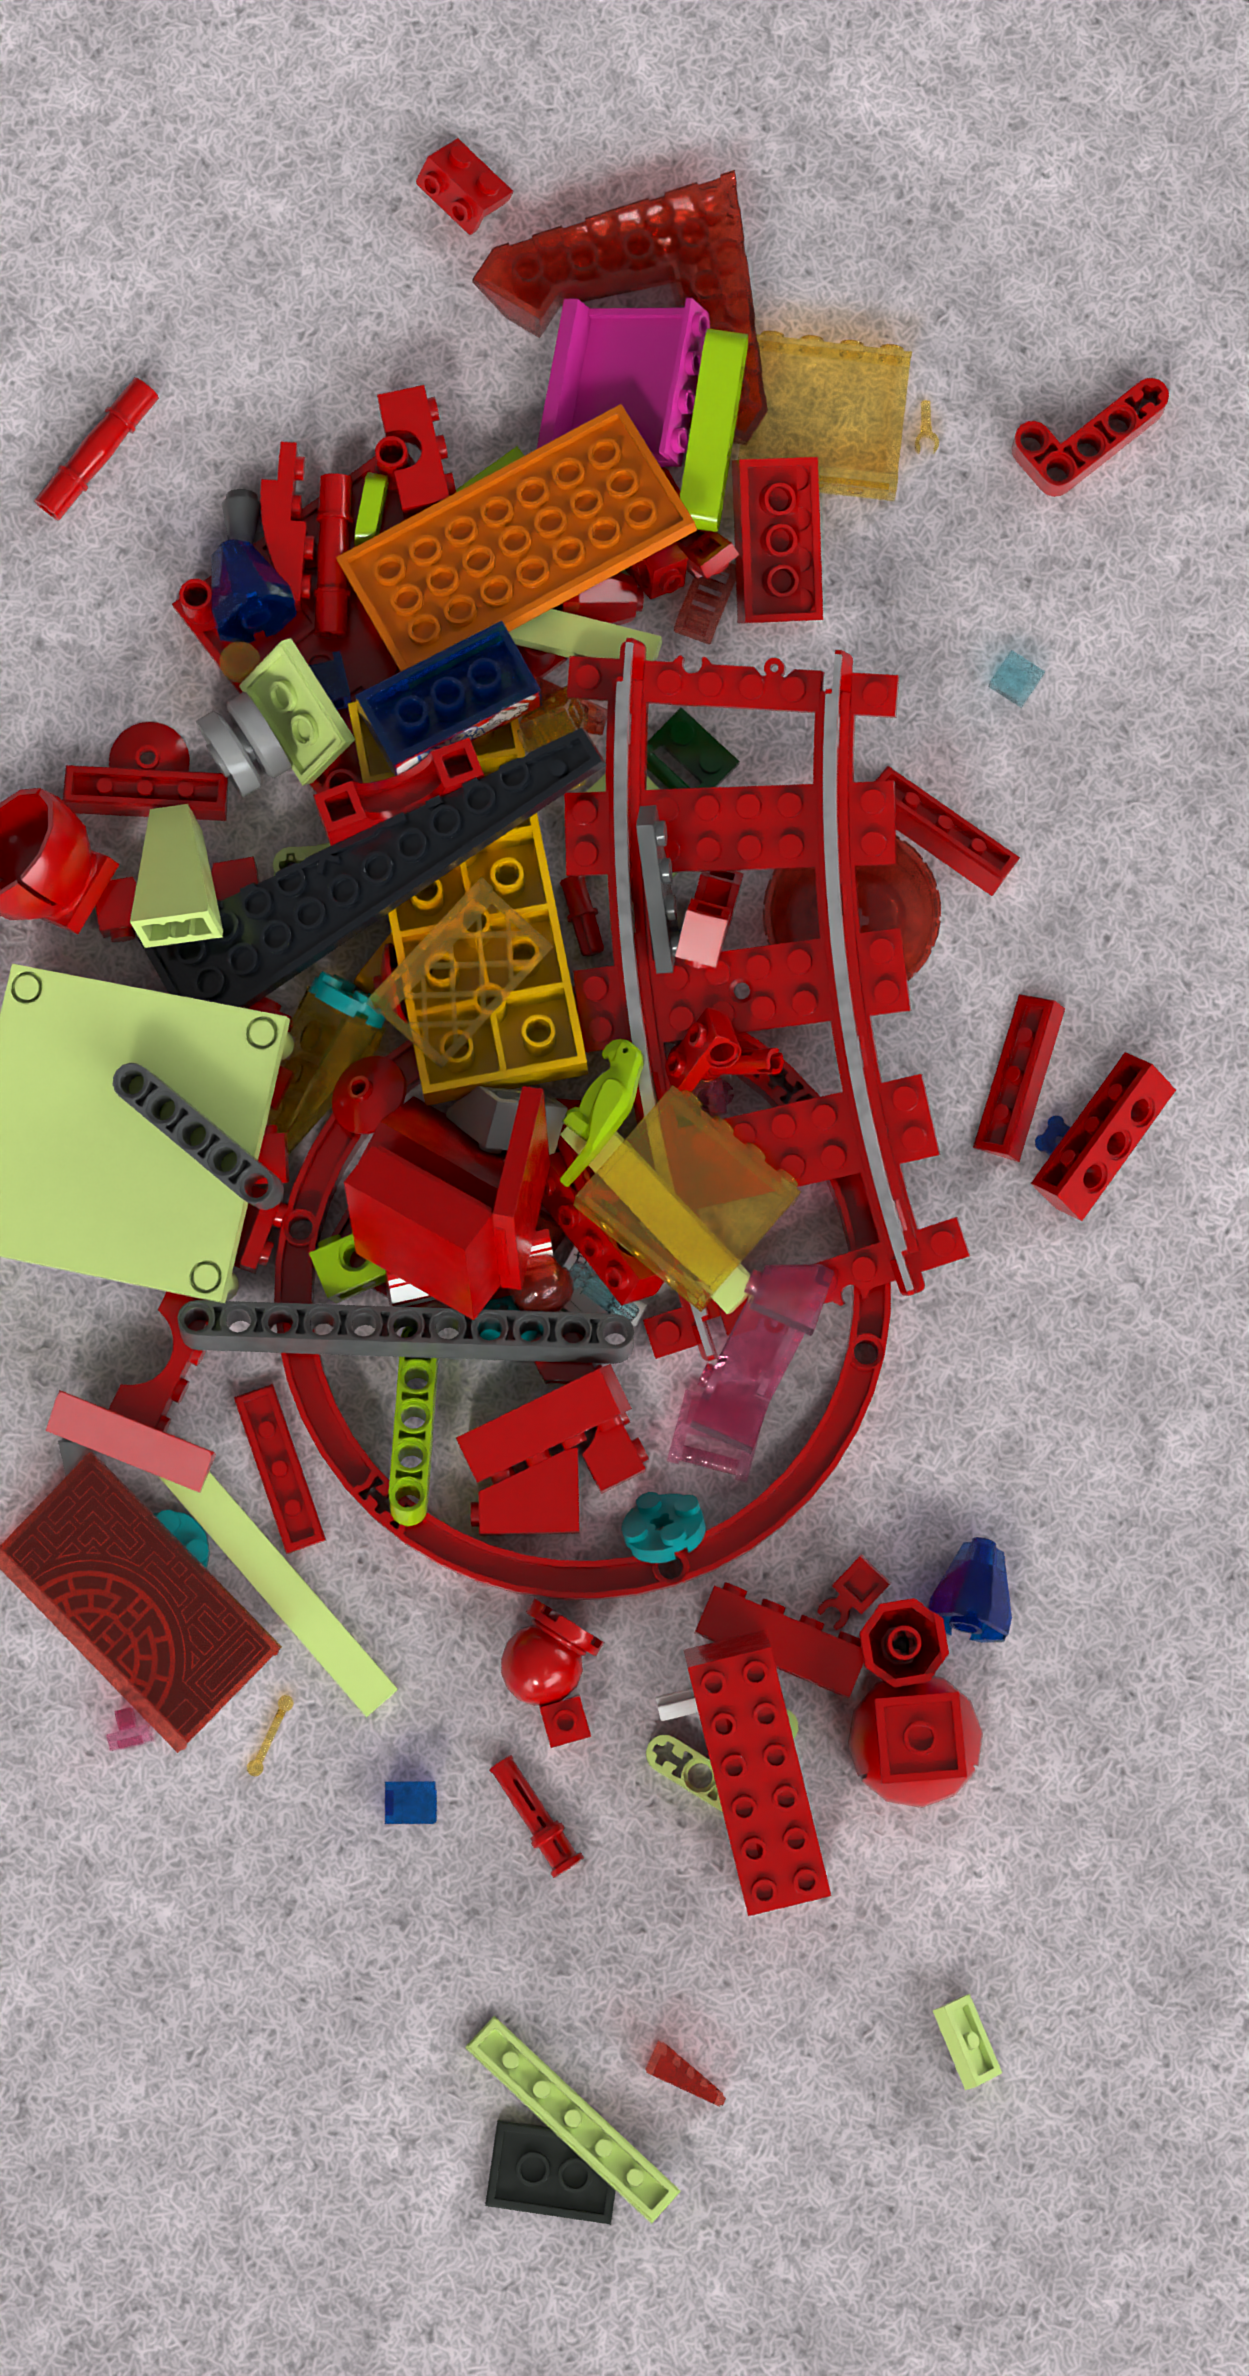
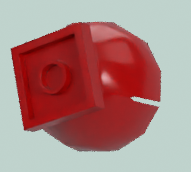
[0,788,120,934]
[848,1676,983,1808]

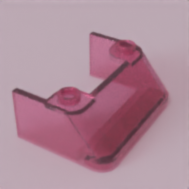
[689,1264,834,1454]

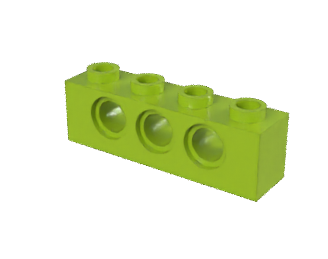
[309,1234,386,1304]

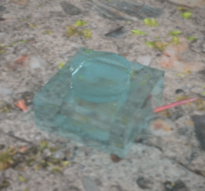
[988,650,1045,708]

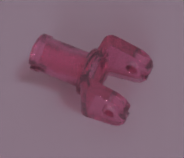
[672,1078,734,1119]

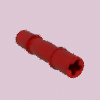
[34,377,159,521]
[314,473,353,639]

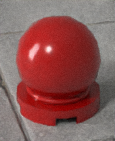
[501,1598,605,1706]

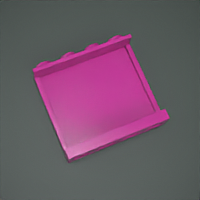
[536,298,710,467]

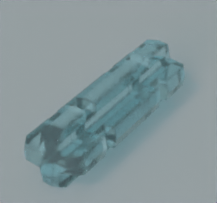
[566,1261,639,1323]

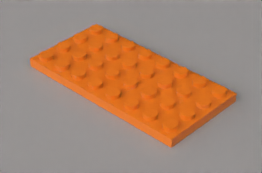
[336,404,697,686]

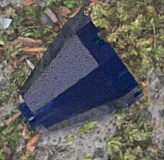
[211,539,297,644]
[926,1537,1012,1643]

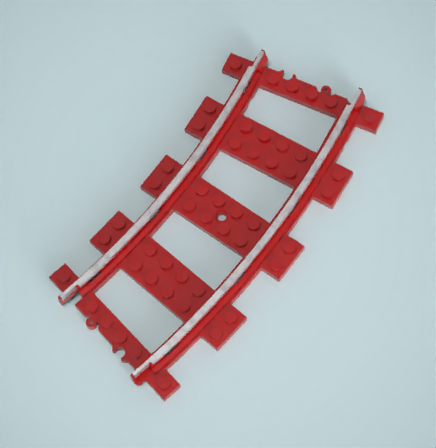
[564,638,971,1361]

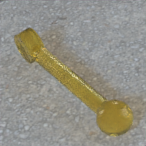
[247,1695,294,1777]

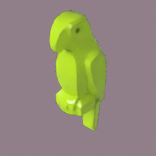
[560,1039,644,1187]

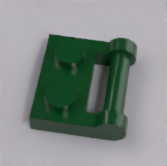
[647,707,740,789]

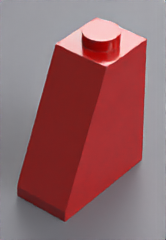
[471,1448,580,1536]

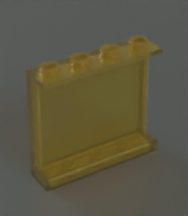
[738,331,912,501]
[573,1086,801,1312]

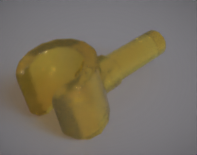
[914,400,939,454]

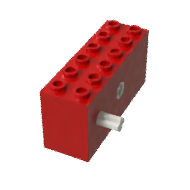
[655,1630,831,1916]

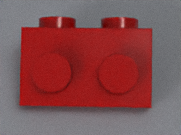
[416,138,514,235]
[234,1186,288,1274]

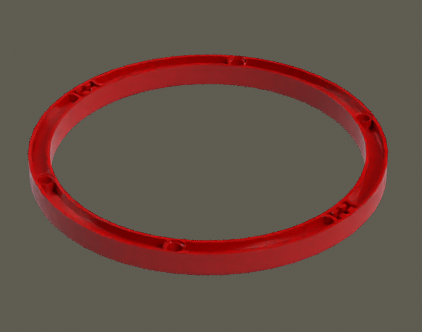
[274,986,891,1600]

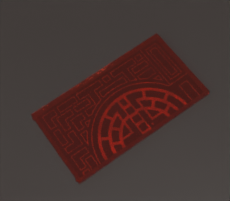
[0,1451,282,1753]

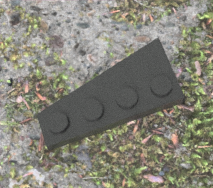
[636,805,681,974]

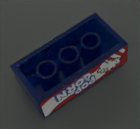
[355,621,542,776]

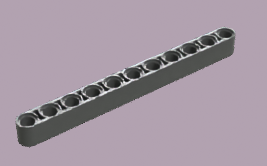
[177,1300,634,1364]

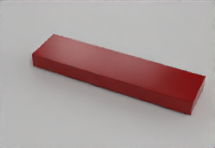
[234,1384,327,1554]

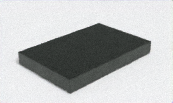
[485,2120,616,2225]

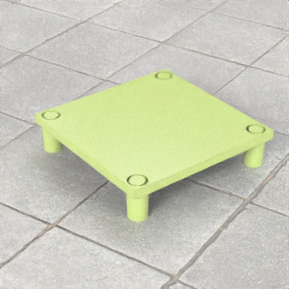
[0,964,294,1303]

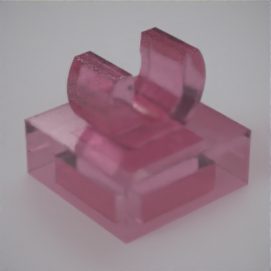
[106,1707,155,1752]

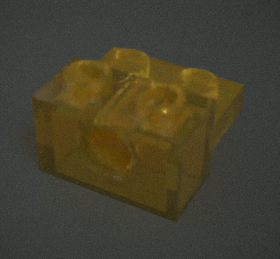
[517,685,589,791]

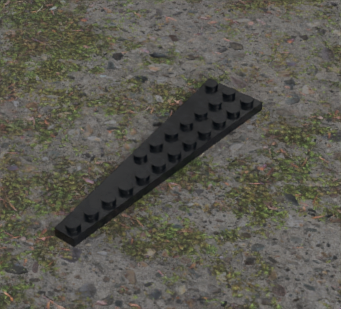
[137,728,607,1009]

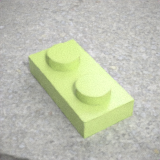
[933,1994,1002,2090]

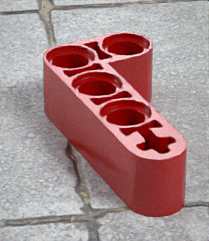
[1011,378,1169,497]

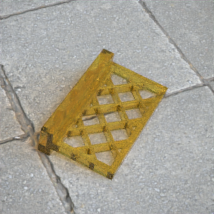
[366,876,554,1069]

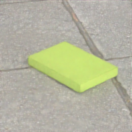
[239,638,356,786]

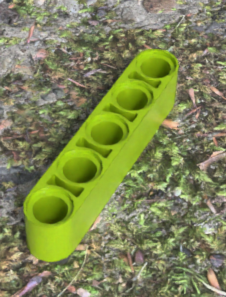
[680,328,748,532]
[389,1326,439,1526]

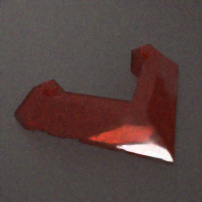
[472,170,768,446]

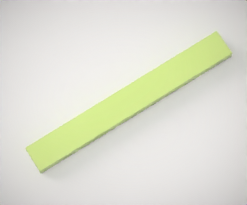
[158,1471,398,1717]

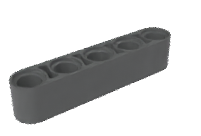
[112,1063,284,1210]

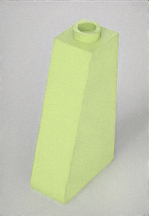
[130,804,223,948]

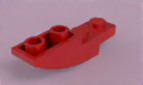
[260,441,315,611]

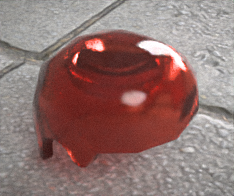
[508,1254,574,1312]

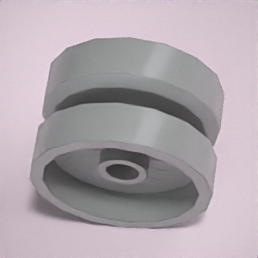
[196,692,292,798]

